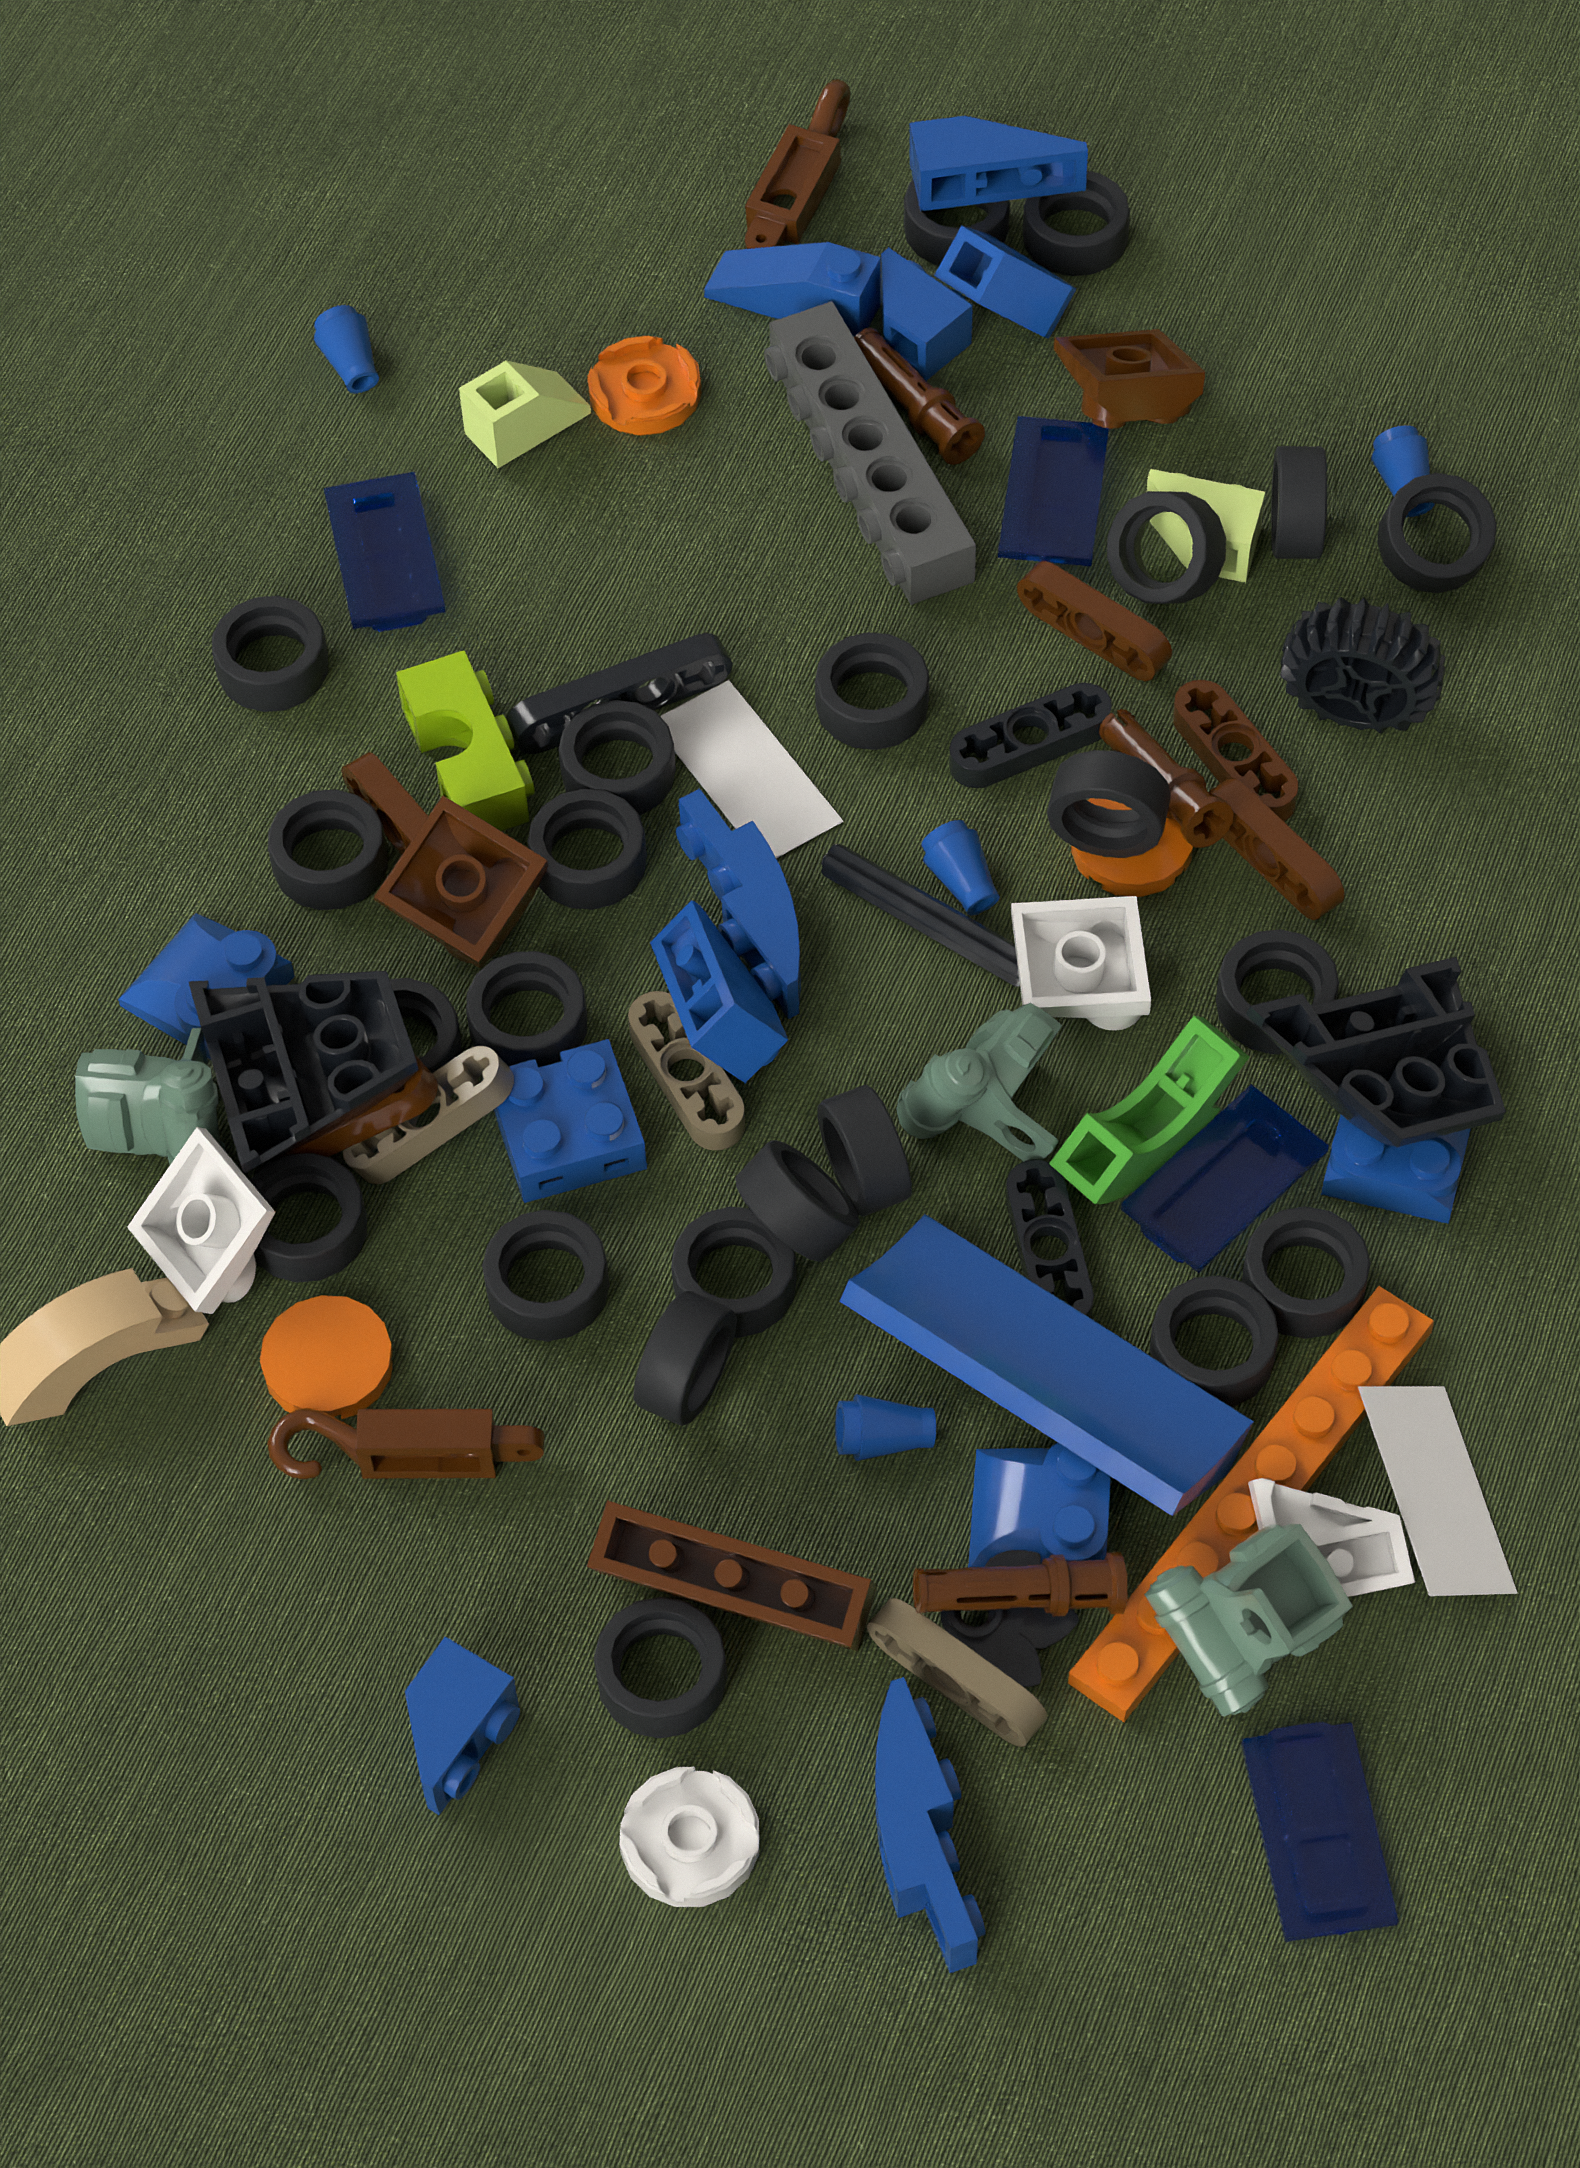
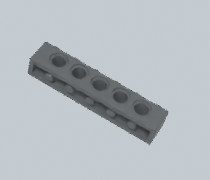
[764,301,976,605]

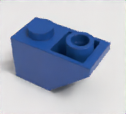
[934,225,1077,339]
[881,248,972,381]
[405,1636,520,1815]

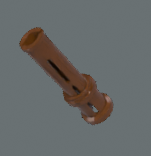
[854,327,985,465]
[1099,709,1234,848]
[913,1552,1128,1616]

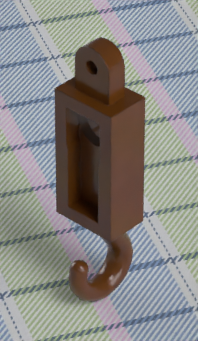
[744,79,851,249]
[267,1408,545,1479]

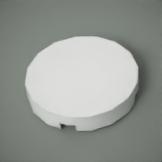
[620,1767,759,1907]

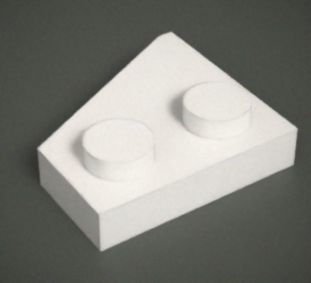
[1248,1478,1415,1597]

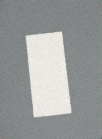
[660,680,844,858]
[1358,1386,1517,1596]

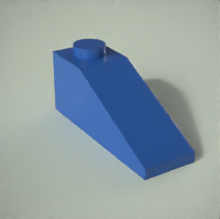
[910,116,1088,211]
[704,242,881,337]
[650,900,788,1083]

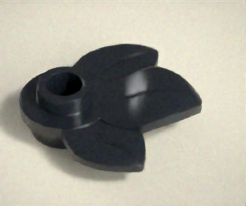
[940,1550,1079,1688]

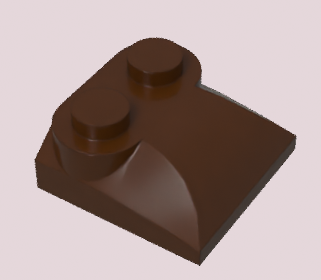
[1053,329,1205,429]
[374,796,549,968]

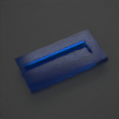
[998,416,1109,567]
[324,471,446,632]
[1121,1084,1329,1273]
[1241,1722,1398,1942]

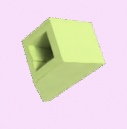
[459,361,591,468]
[1147,469,1265,583]

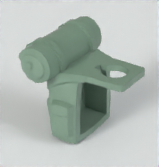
[896,1002,1062,1162]
[75,1028,226,1166]
[1145,1524,1353,1716]

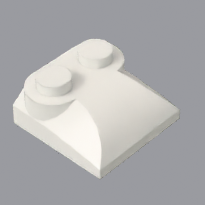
[1011,896,1151,1030]
[127,1127,275,1314]

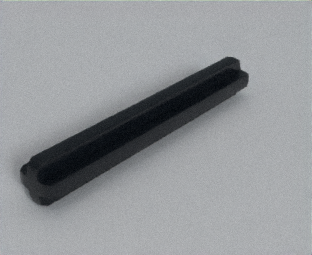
[821,844,1020,987]

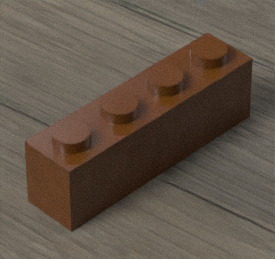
[587,1500,878,1651]

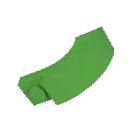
[1049,1016,1250,1204]

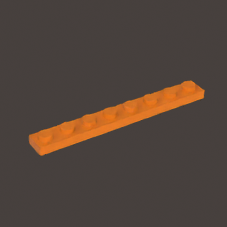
[1068,1286,1434,1722]

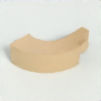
[0,1268,209,1426]

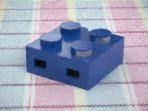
[493,1039,647,1203]

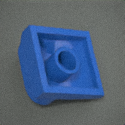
[118,913,295,1060]
[1321,1114,1471,1224]
[968,1442,1111,1567]

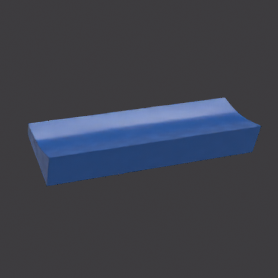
[840,1214,1254,1516]

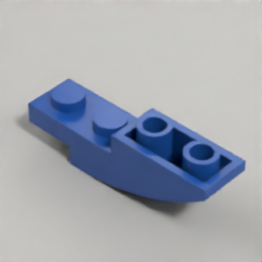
[676,789,801,1019]
[875,1677,986,1973]

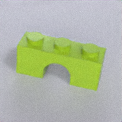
[396,650,535,831]

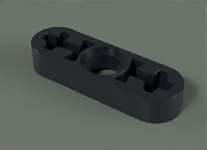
[949,683,1112,788]
[1006,1160,1094,1318]

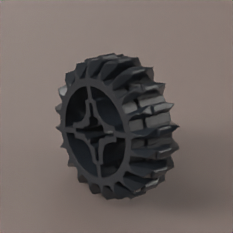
[1280,597,1446,734]

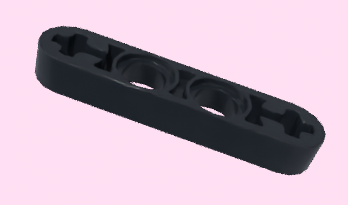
[507,633,733,754]

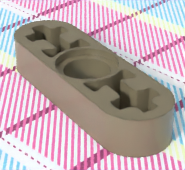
[628,991,745,1150]
[343,1046,514,1184]
[867,1598,1047,1747]

